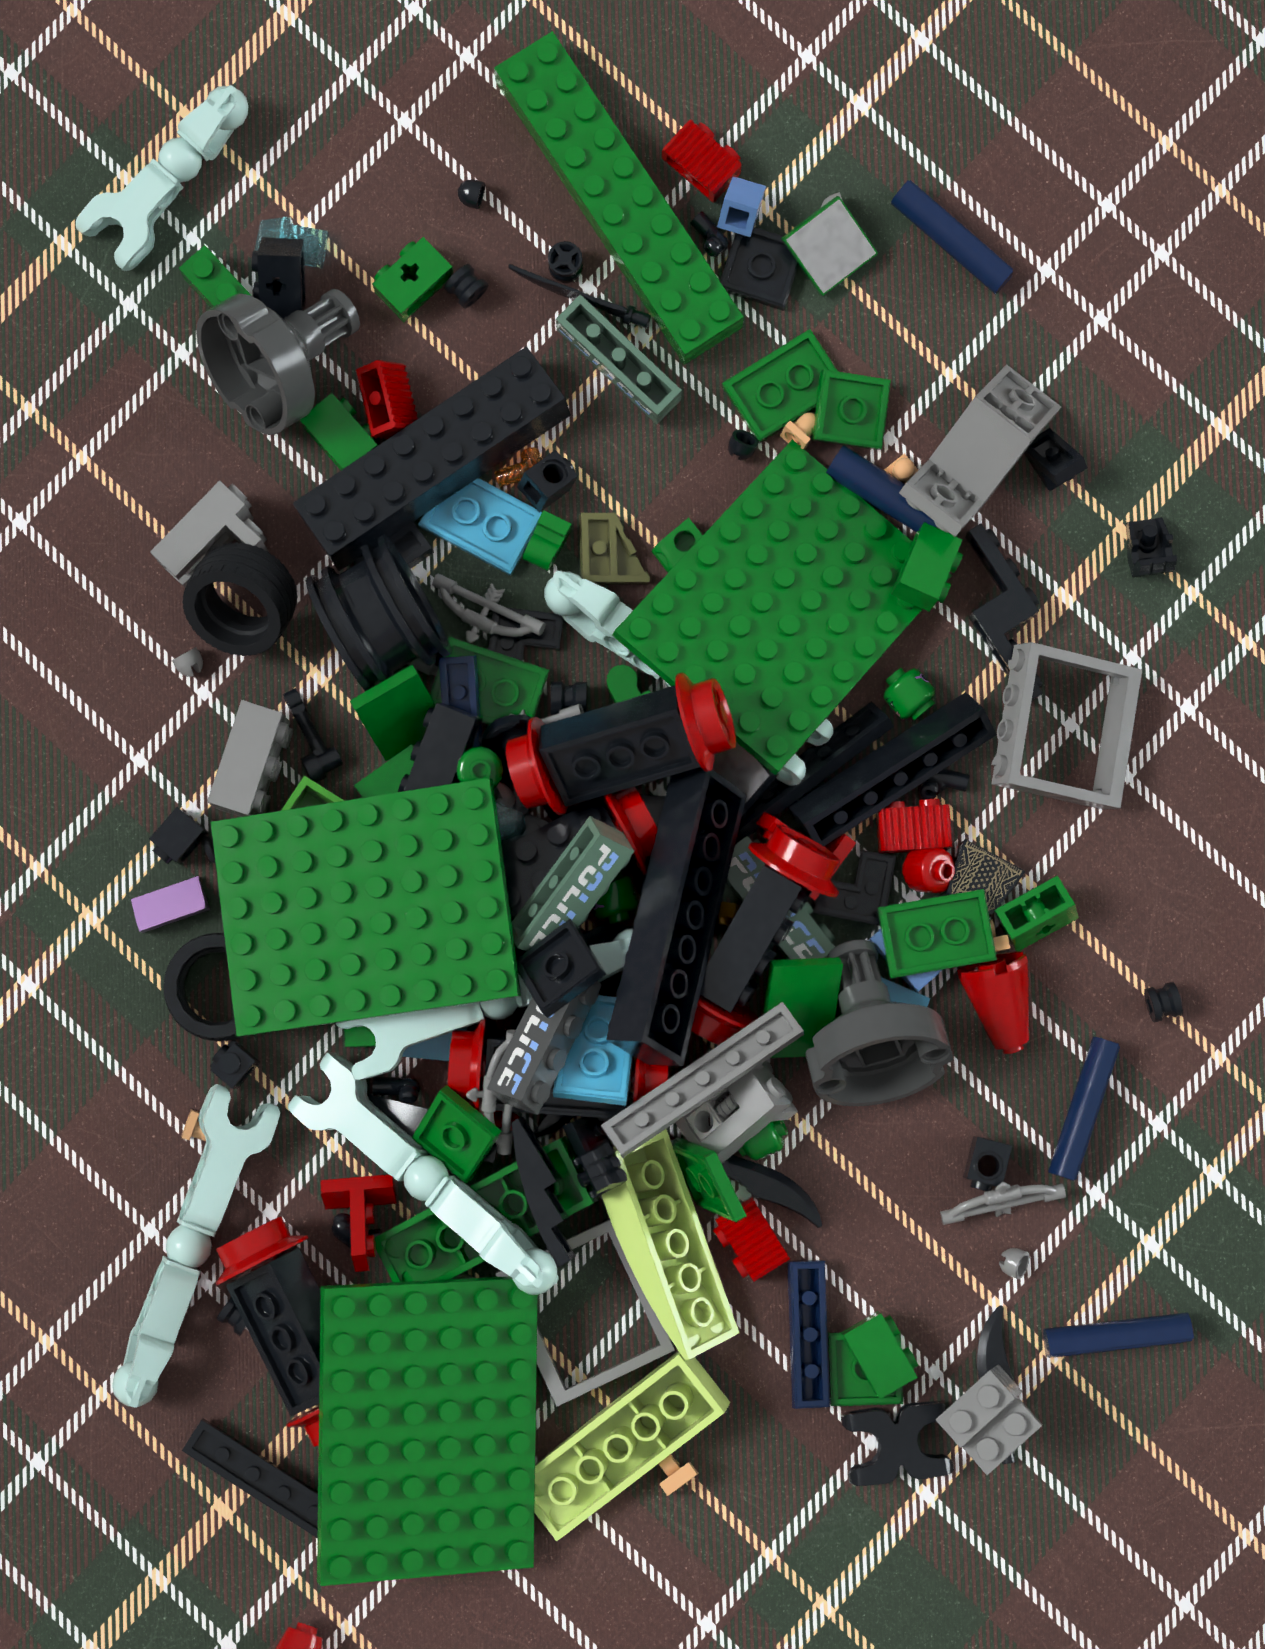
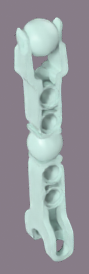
[544,570,834,786]
[336,928,633,1080]
[288,1052,559,1295]
[112,1084,280,1408]

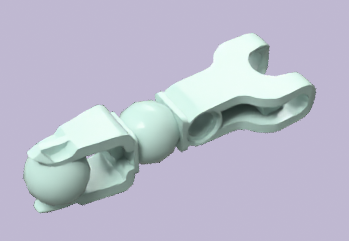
[76,85,249,271]

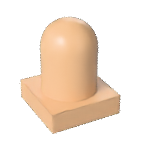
[780,413,815,450]
[884,453,918,484]
[181,1109,206,1141]

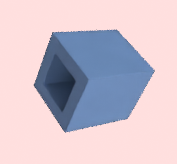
[717,176,766,237]

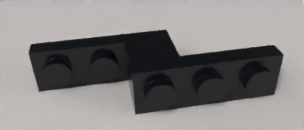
[965,523,1043,702]

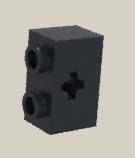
[252,237,306,318]

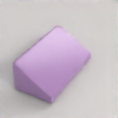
[131,876,210,933]

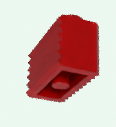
[662,119,742,203]
[355,360,419,439]
[876,799,952,854]
[713,1196,790,1282]

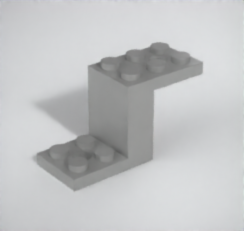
[899,364,1061,537]

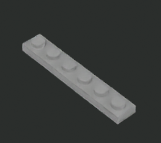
[601,1002,804,1158]

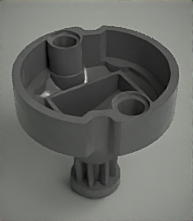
[196,289,360,435]
[806,940,953,1106]

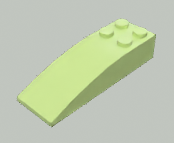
[601,1129,739,1360]
[534,1351,731,1541]

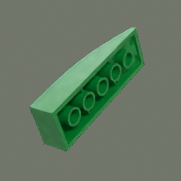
[375,1136,600,1282]

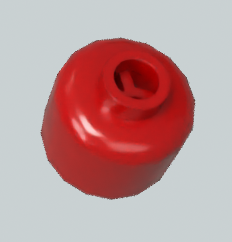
[902,847,955,893]

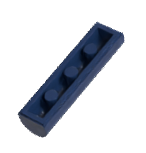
[891,180,1013,294]
[826,445,951,534]
[1048,1036,1120,1181]
[787,1260,830,1409]
[1043,1312,1194,1358]

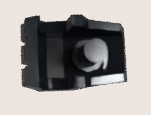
[1126,517,1177,578]
[573,1142,627,1199]

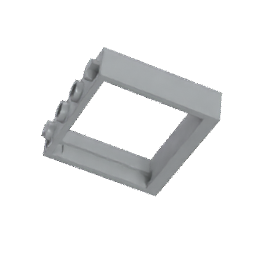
[991,642,1142,810]
[496,1218,675,1407]

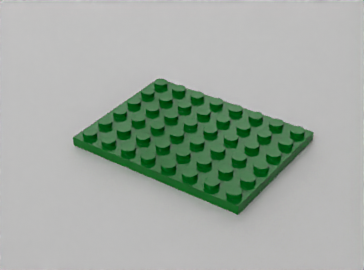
[612,439,952,776]
[211,778,521,1037]
[317,1276,538,1586]

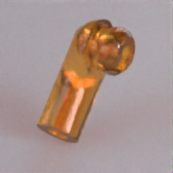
[494,447,543,487]

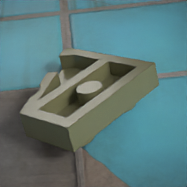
[579,513,650,585]

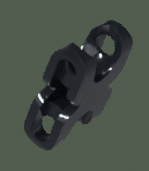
[841,1401,954,1486]

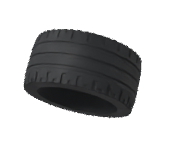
[182,542,298,656]
[163,933,240,1041]

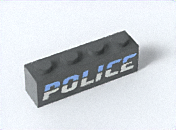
[487,981,602,1115]

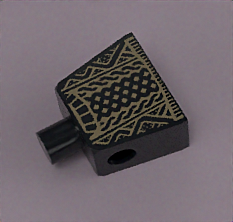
[943,839,1025,918]

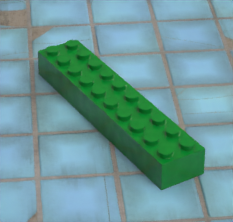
[494,31,744,365]

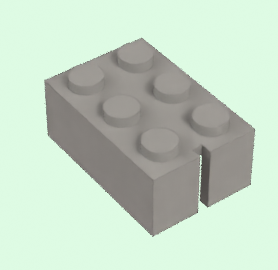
[207,700,293,817]

